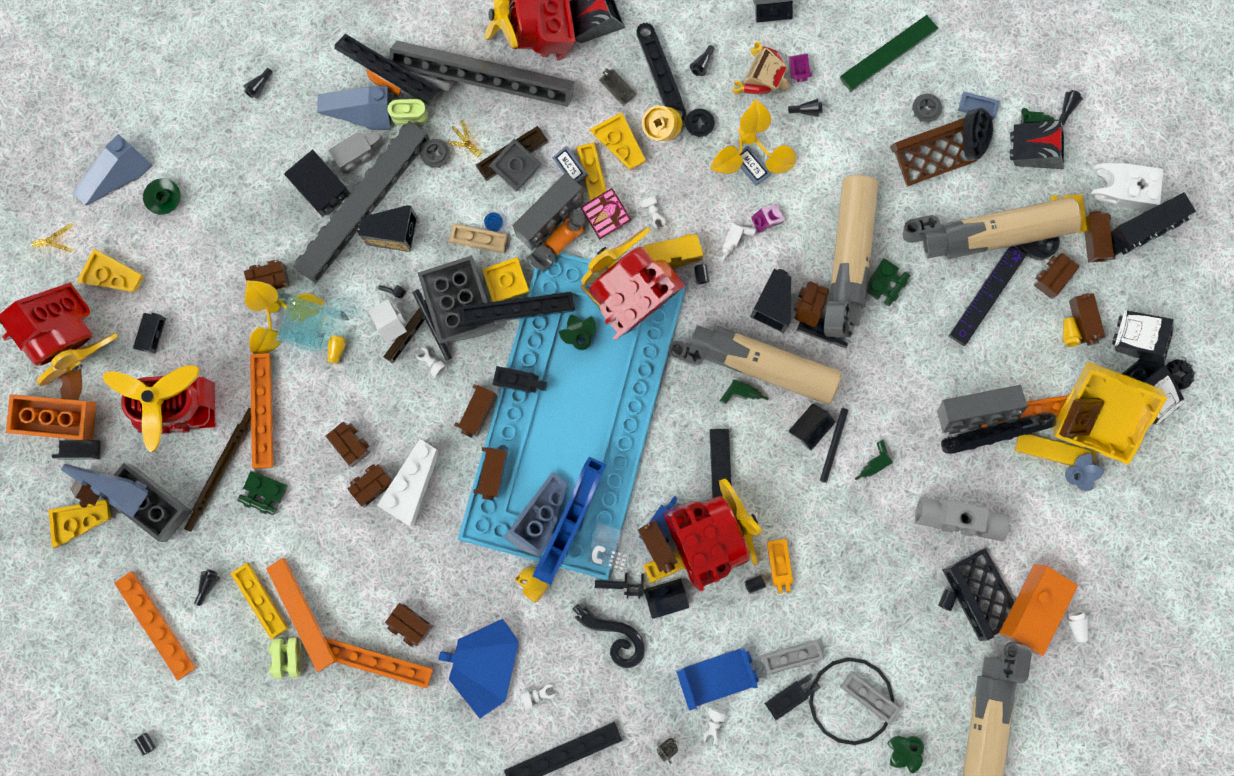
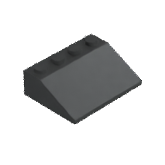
[418,255,497,345]

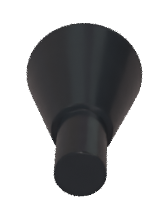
[690,45,715,76]
[243,68,273,98]
[1059,90,1083,125]
[788,99,823,117]
[194,569,220,606]

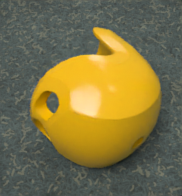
[515,566,548,603]

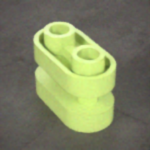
[388,99,429,126]
[269,637,301,679]

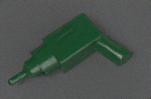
[1021,108,1062,124]
[719,380,769,404]
[855,439,893,480]

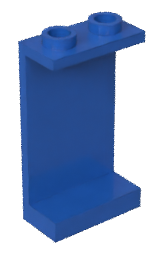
[676,648,759,711]

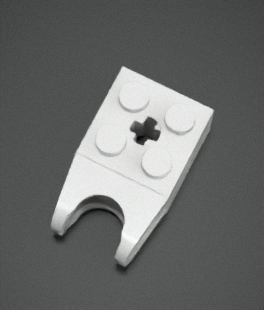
[1090,163,1163,211]

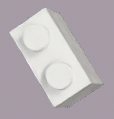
[369,299,407,343]

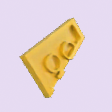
[589,112,646,171]
[76,249,144,292]
[48,500,112,548]

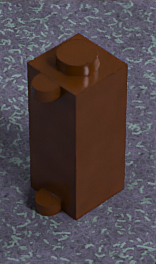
[1084,211,1116,263]
[1069,293,1105,346]
[454,384,497,438]
[473,447,508,501]
[70,480,100,508]
[637,520,678,574]

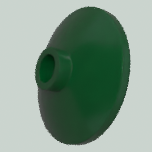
[143,178,181,215]

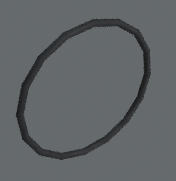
[809,657,894,745]

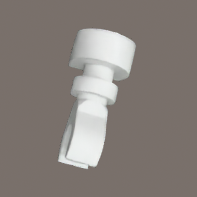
[639,196,665,230]
[415,348,447,379]
[520,684,556,710]
[703,707,726,745]

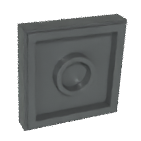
[489,138,541,192]

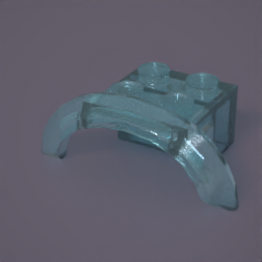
[276,292,349,352]

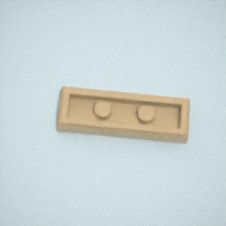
[449,224,508,254]

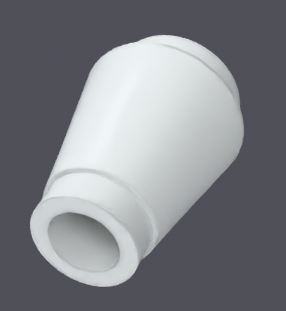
[1067,611,1088,642]

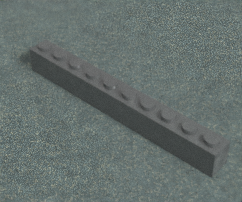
[389,40,575,107]
[293,121,430,284]

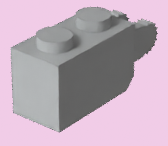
[328,131,383,174]

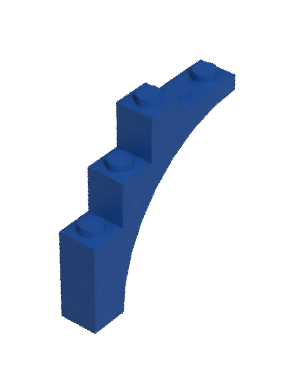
[532,457,607,585]

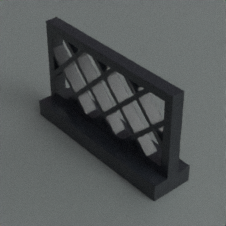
[942,548,1014,641]

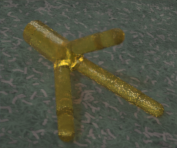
[447,120,482,158]
[31,223,73,252]

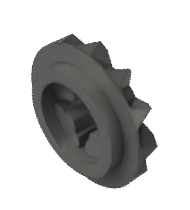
[912,94,942,123]
[420,139,450,168]

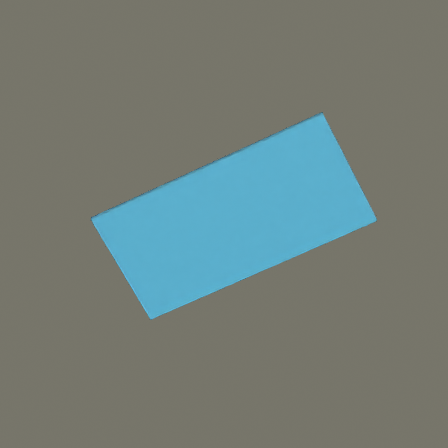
[458,253,686,580]

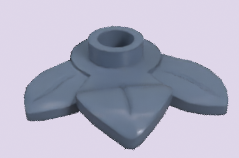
[1065,453,1104,491]

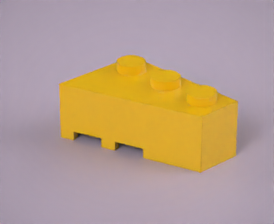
[643,234,704,269]

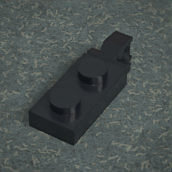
[492,366,548,393]

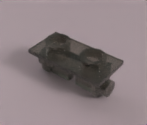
[599,68,637,106]
[656,738,678,764]

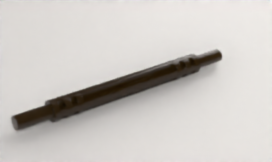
[184,407,251,532]

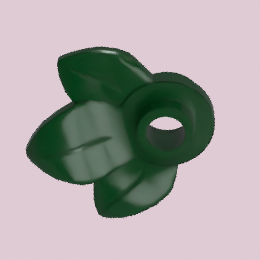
[559,315,596,350]
[887,736,924,773]

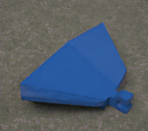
[438,619,519,719]

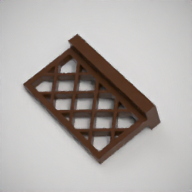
[890,118,977,187]

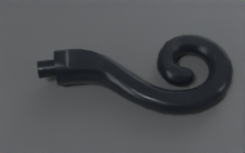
[572,604,645,668]

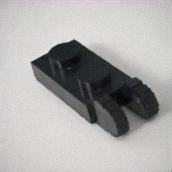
[796,318,852,348]
[764,673,821,720]

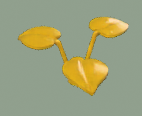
[710,99,796,174]
[244,281,324,354]

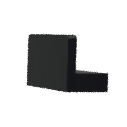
[753,0,793,23]
[133,313,166,354]
[789,404,835,450]
[52,440,101,460]
[644,578,689,619]

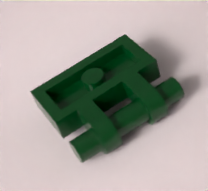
[867,258,911,307]
[237,471,288,515]

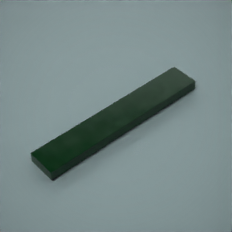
[840,15,938,92]

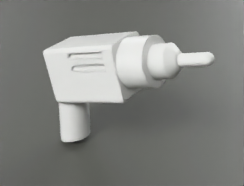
[721,224,756,262]

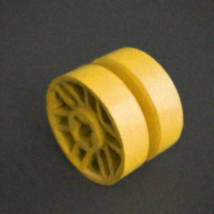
[642,105,682,141]

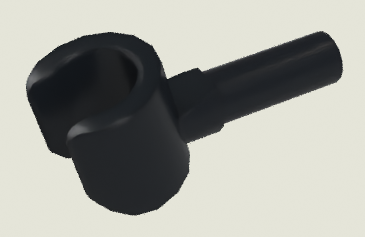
[378,285,406,299]

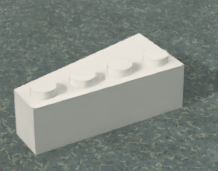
[377,439,440,527]

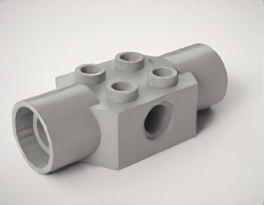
[915,497,1009,542]

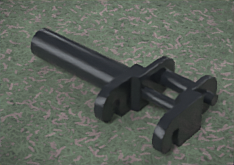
[595,573,644,599]

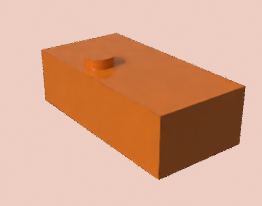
[6,394,97,440]
[999,563,1078,656]

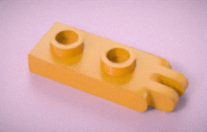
[766,539,793,594]

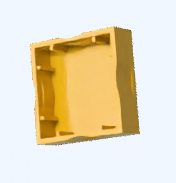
[1052,361,1167,465]

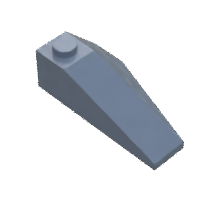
[317,86,392,130]
[73,134,153,206]
[61,464,148,517]
[503,472,568,556]

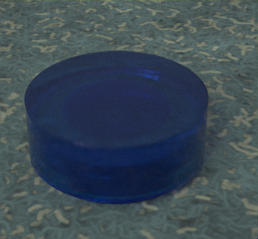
[484,212,503,232]

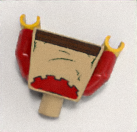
[732,41,790,95]

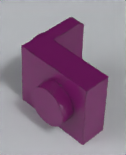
[788,53,812,82]
[751,204,785,233]

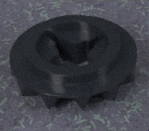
[685,109,715,138]
[1166,359,1195,390]

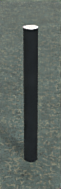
[412,289,452,361]
[819,408,849,483]

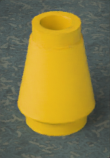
[1062,317,1082,347]
[327,335,347,364]

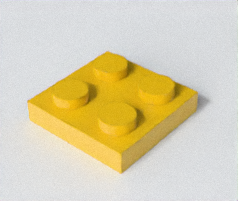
[482,257,530,302]

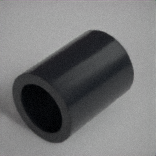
[694,264,710,284]
[744,575,766,594]
[938,589,958,611]
[134,732,156,756]

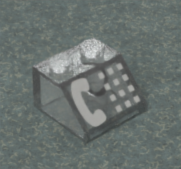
[587,523,635,573]

